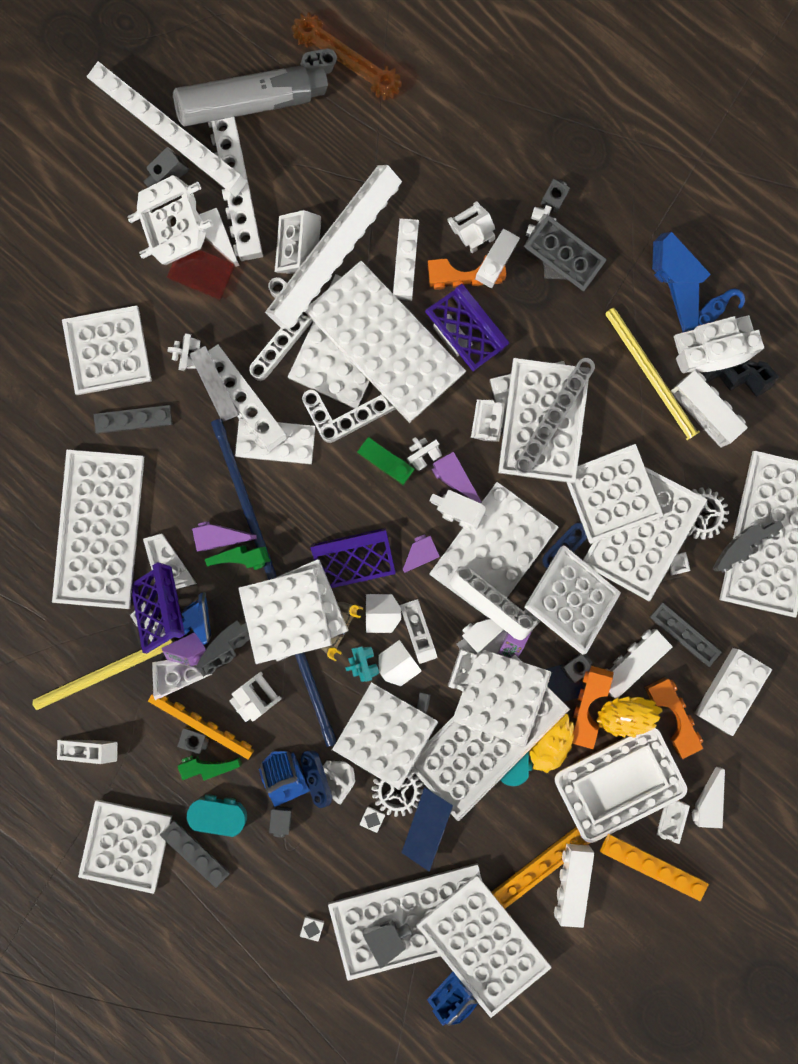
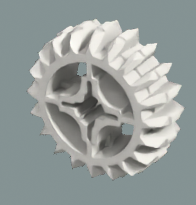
[688,488,729,540]
[372,770,423,817]

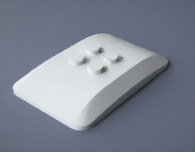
[555,728,687,843]

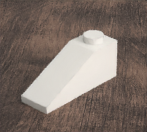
[199,208,239,267]
[475,229,520,288]
[400,599,438,664]
[462,619,504,653]
[57,740,117,764]
[692,767,725,828]

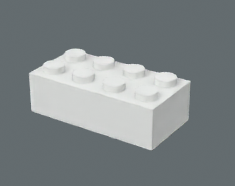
[671,370,748,447]
[694,648,772,736]

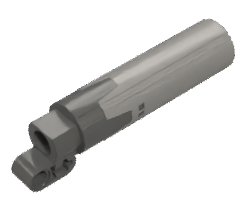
[173,49,337,126]

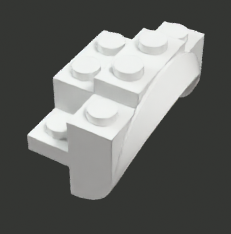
[674,315,764,373]

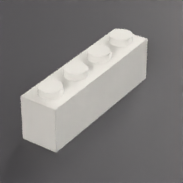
[393,219,419,301]
[605,629,673,699]
[554,844,594,928]

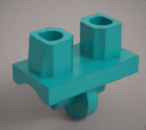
[345,646,379,682]

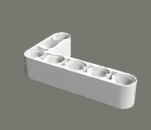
[250,277,313,381]
[302,390,396,443]
[450,566,541,640]

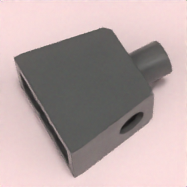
[144,147,190,187]
[363,920,412,969]

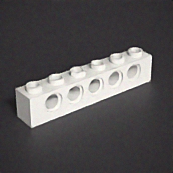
[208,344,287,452]

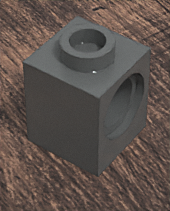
[541,179,570,213]
[560,653,593,683]
[177,726,209,754]
[269,806,292,837]

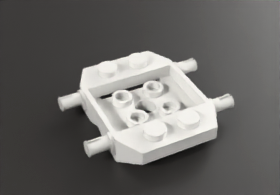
[128,175,213,265]

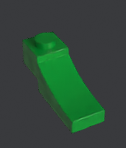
[357,437,415,485]
[205,546,270,570]
[177,755,242,781]

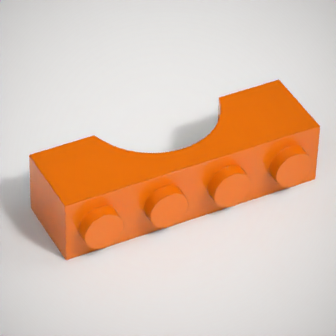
[427,255,506,290]
[572,666,614,749]
[644,677,703,759]

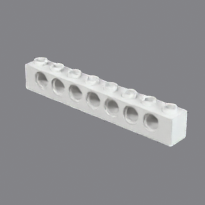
[208,117,263,261]

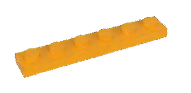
[148,694,254,760]
[491,826,590,909]
[600,833,709,901]

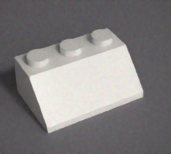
[275,210,321,274]

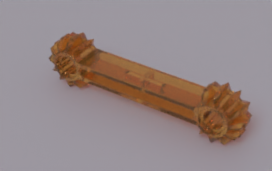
[292,12,402,101]

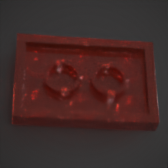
[167,250,235,300]

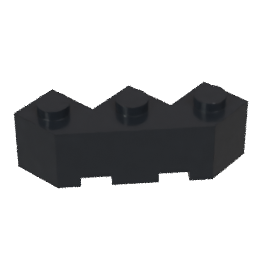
[700,361,779,397]

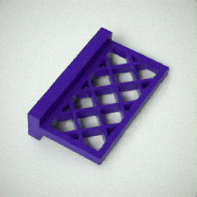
[425,284,509,371]
[311,528,396,588]
[131,562,185,654]

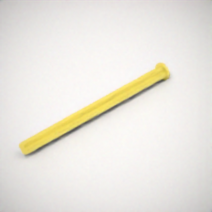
[606,308,700,440]
[32,638,175,710]

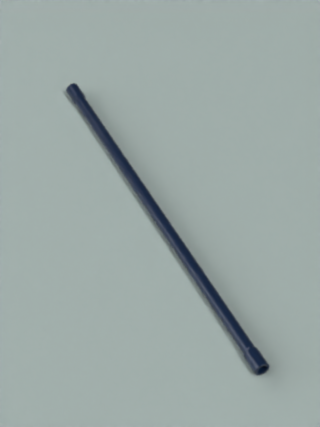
[211,419,337,747]

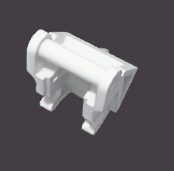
[447,201,495,253]
[229,672,282,722]

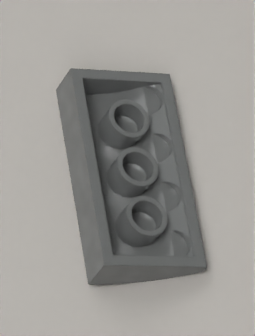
[524,214,606,291]

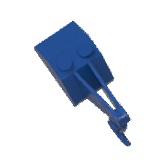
[652,232,745,333]

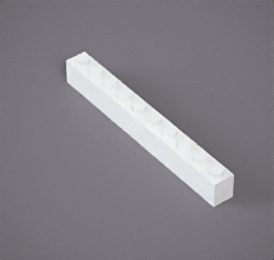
[87,62,247,197]
[265,165,402,329]

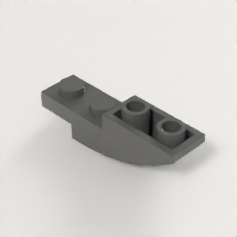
[713,521,784,573]
[197,621,250,677]

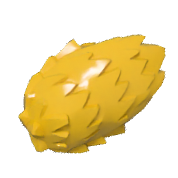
[597,696,662,738]
[529,714,574,773]

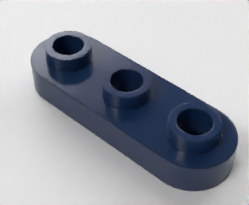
[542,523,587,569]
[301,750,332,808]

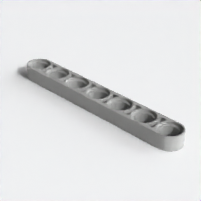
[515,358,595,474]

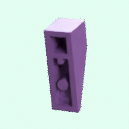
[432,452,482,503]
[192,522,257,551]

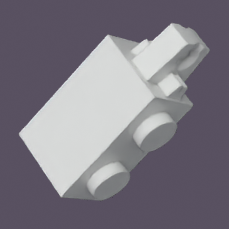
[429,490,486,530]

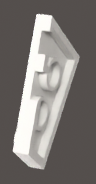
[143,534,197,590]
[152,660,212,700]

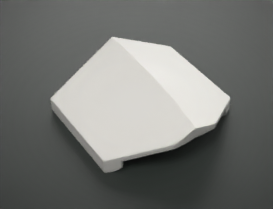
[366,594,401,633]
[379,640,422,686]
[323,761,355,805]

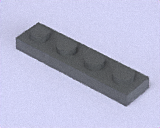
[93,405,173,434]
[649,602,722,667]
[160,820,230,888]

